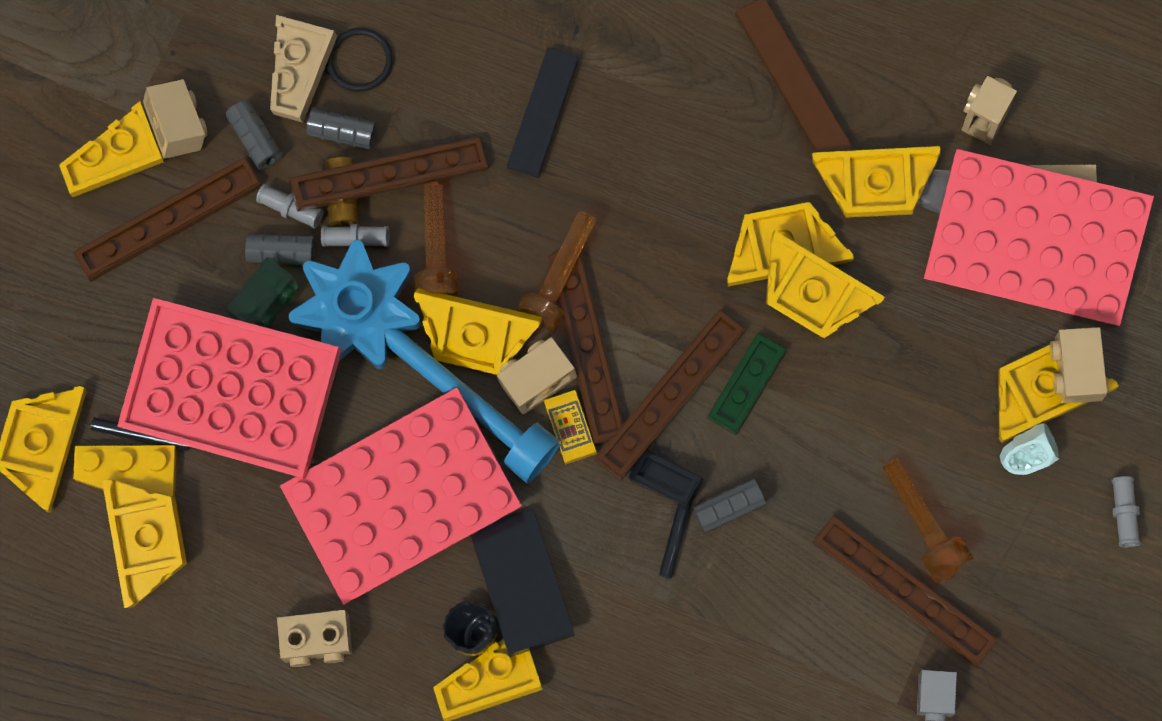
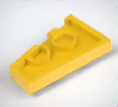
[59,101,164,198]
[73,445,177,497]
[433,639,543,721]

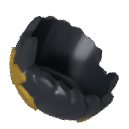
[443,601,499,656]

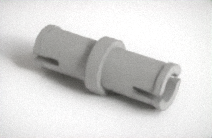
[256,183,324,229]
[321,223,390,247]
[1111,476,1141,548]

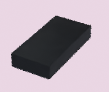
[628,450,704,509]

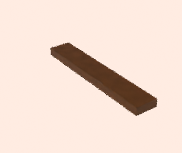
[735,0,854,153]
[289,136,489,212]
[73,156,262,282]
[548,248,623,446]
[595,309,746,481]
[812,514,998,668]

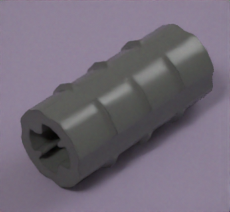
[225,100,282,170]
[306,107,377,149]
[245,233,315,266]
[692,478,766,534]

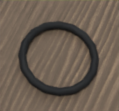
[327,28,393,91]

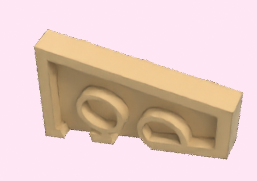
[270,15,337,123]

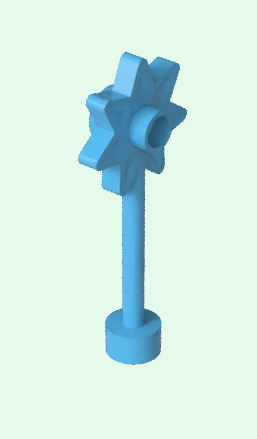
[289,240,561,484]

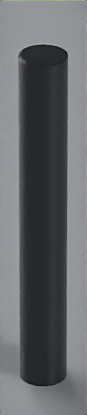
[91,418,190,451]
[659,503,692,579]

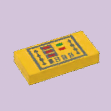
[544,390,597,465]

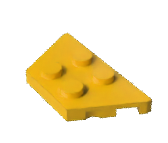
[812,146,940,218]
[727,202,854,287]
[766,230,885,338]
[414,288,542,375]
[998,345,1119,443]
[0,386,87,513]
[102,479,187,608]

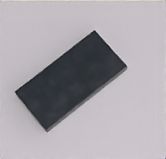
[471,509,575,657]

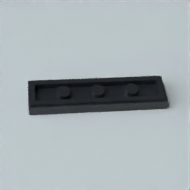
[507,47,579,178]

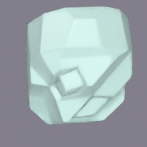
[999,423,1059,475]

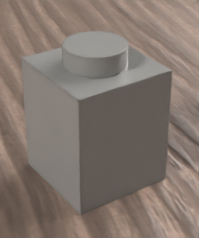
[917,670,957,721]

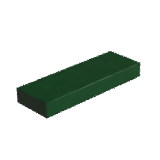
[707,333,787,435]

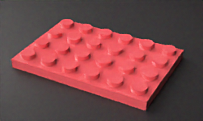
[924,149,1154,326]
[117,298,342,478]
[280,388,523,605]

